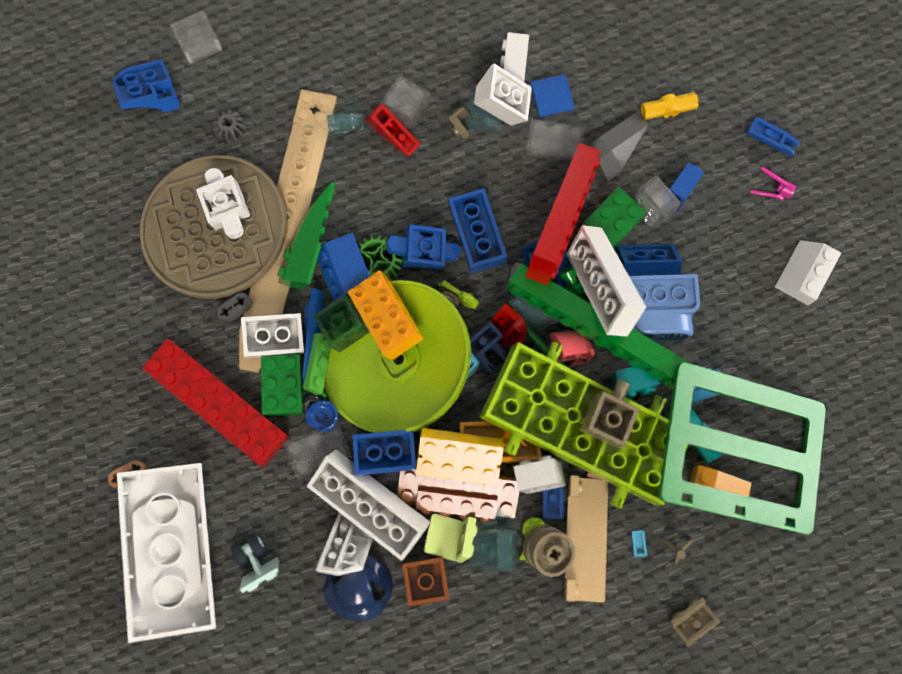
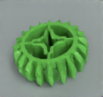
[357,235,402,281]

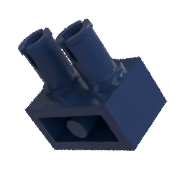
[470,322,509,376]

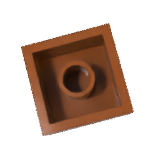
[402,557,450,606]

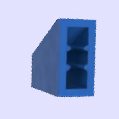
[661,163,705,213]

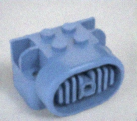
[629,274,700,342]

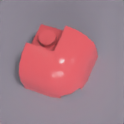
[548,330,595,366]

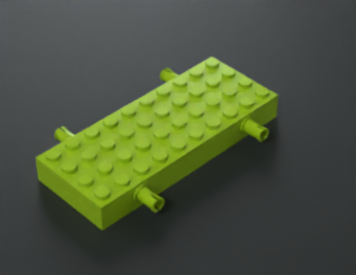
[479,342,688,509]

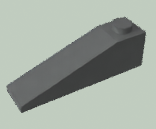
[589,112,649,182]

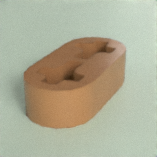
[108,461,147,488]

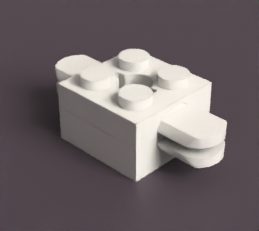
[196,168,250,239]

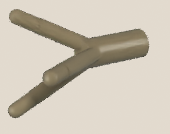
[661,537,694,564]

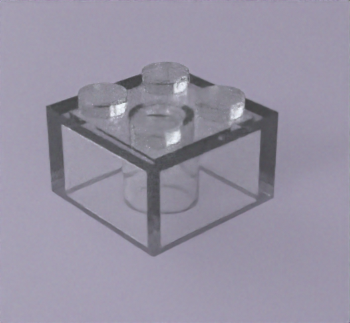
[170,10,222,64]
[380,75,431,130]
[633,175,681,229]

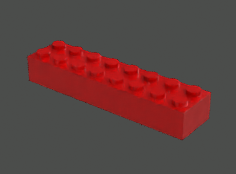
[526,143,601,286]
[142,338,289,468]

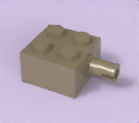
[580,380,639,448]

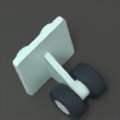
[231,532,280,593]

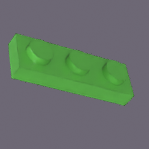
[303,333,333,395]

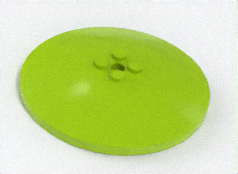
[324,280,471,433]

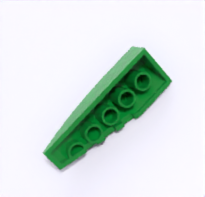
[277,182,335,290]

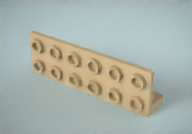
[564,476,608,602]

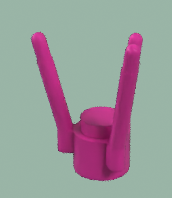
[750,167,796,200]

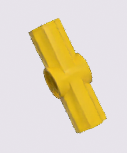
[641,92,698,120]

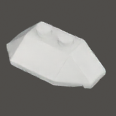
[316,512,373,575]

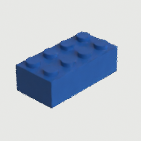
[448,188,507,274]

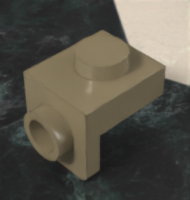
[449,107,470,139]

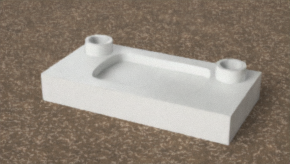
[117,463,216,643]

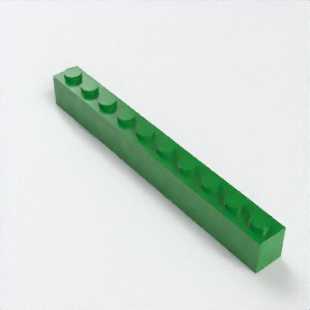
[507,263,692,389]

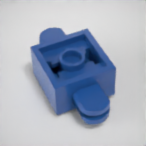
[385,224,461,271]

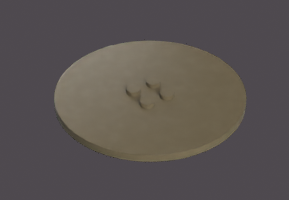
[140,155,287,299]

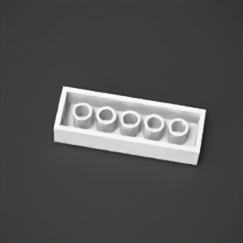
[566,225,646,336]
[307,450,431,561]

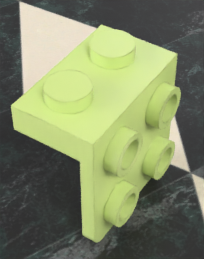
[424,514,477,563]

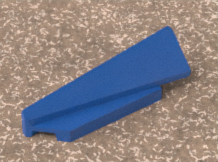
[303,288,324,383]

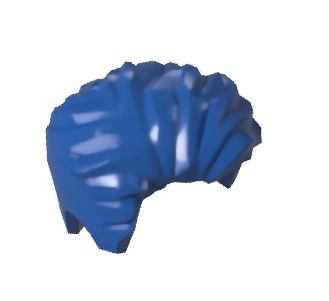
[306,400,339,432]

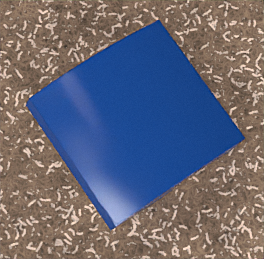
[530,74,574,117]

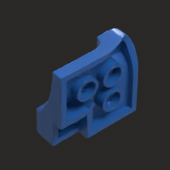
[111,59,180,113]

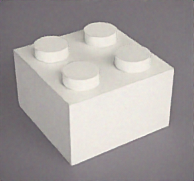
[514,456,566,494]

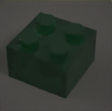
[313,294,370,352]

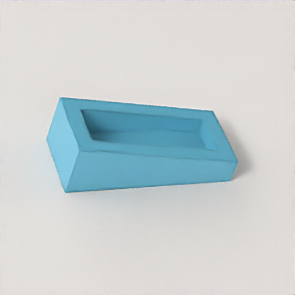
[631,530,647,557]

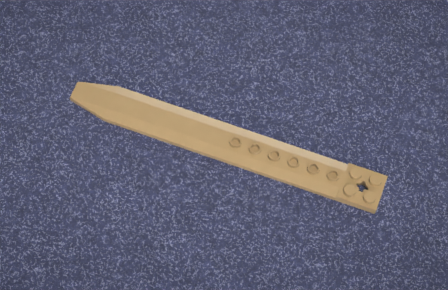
[239,90,337,373]

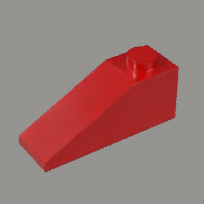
[365,104,420,157]

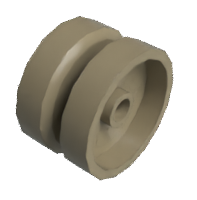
[523,525,575,577]

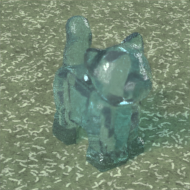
[327,113,365,136]

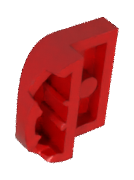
[491,303,527,348]

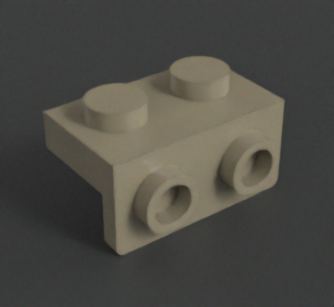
[671,597,720,647]

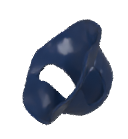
[323,555,393,621]

